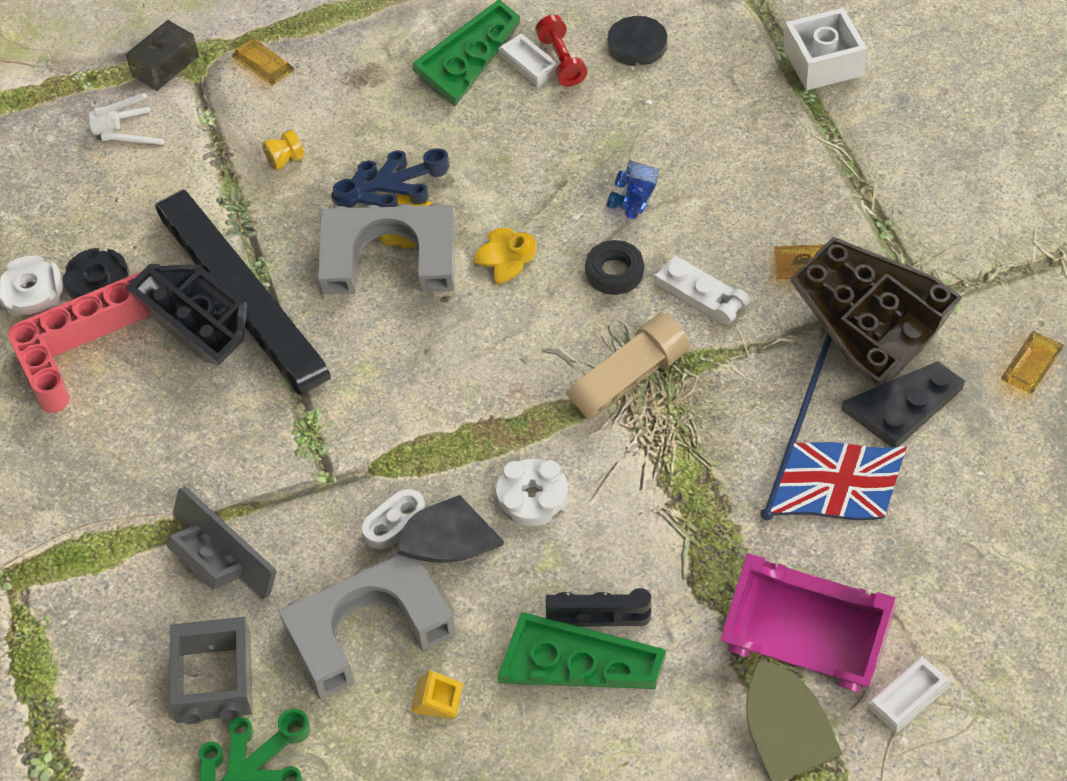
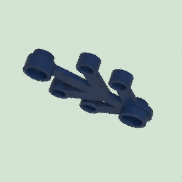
[331,148,450,208]

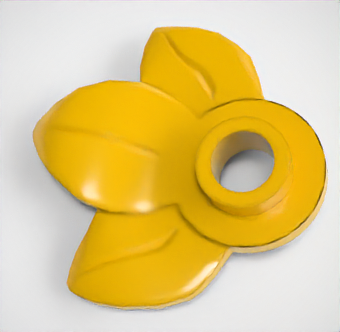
[473,228,537,284]

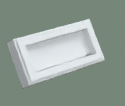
[498,33,559,87]
[868,656,951,734]

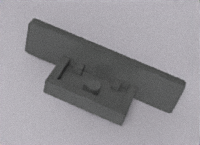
[167,487,277,599]

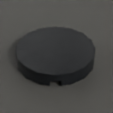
[607,16,668,66]
[63,248,130,299]

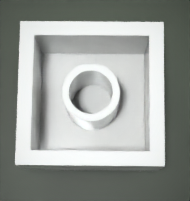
[784,8,867,91]

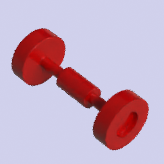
[535,15,588,87]

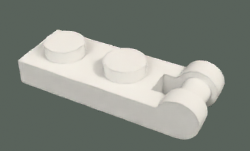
[655,255,750,325]

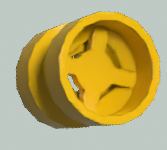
[262,129,305,171]

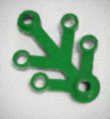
[199,709,310,781]

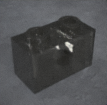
[125,20,199,91]

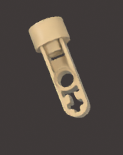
[566,313,690,421]

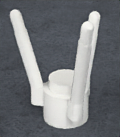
[89,93,165,145]

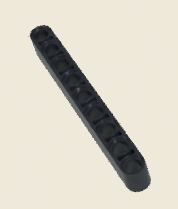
[155,189,331,396]

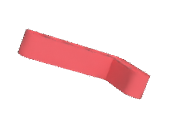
[8,271,151,413]

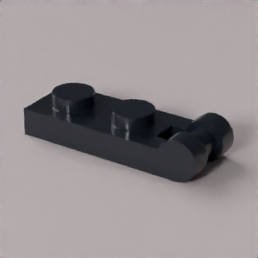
[545,588,651,627]

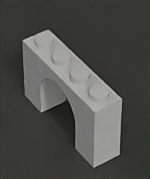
[318,203,456,294]
[279,553,456,699]

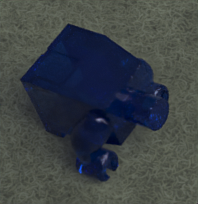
[606,160,660,218]

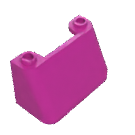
[720,553,897,693]

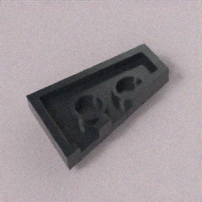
[841,361,965,447]

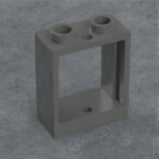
[170,616,253,724]

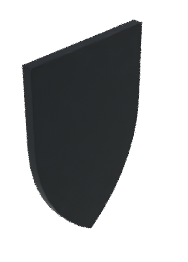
[398,495,504,563]

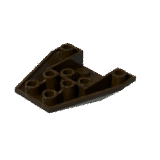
[790,237,962,385]

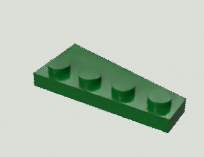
[412,0,520,106]
[498,612,666,689]

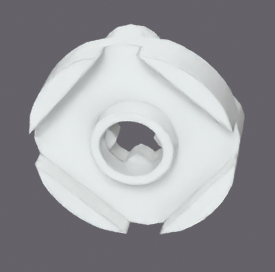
[0,256,63,317]
[496,459,568,526]

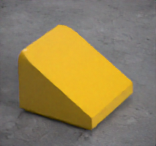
[411,670,463,719]

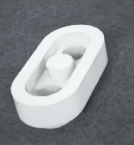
[362,489,426,550]

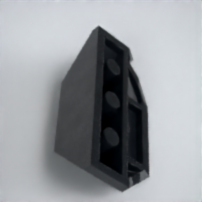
[126,264,247,365]

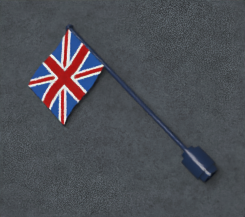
[760,333,907,521]

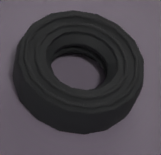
[585,240,645,295]

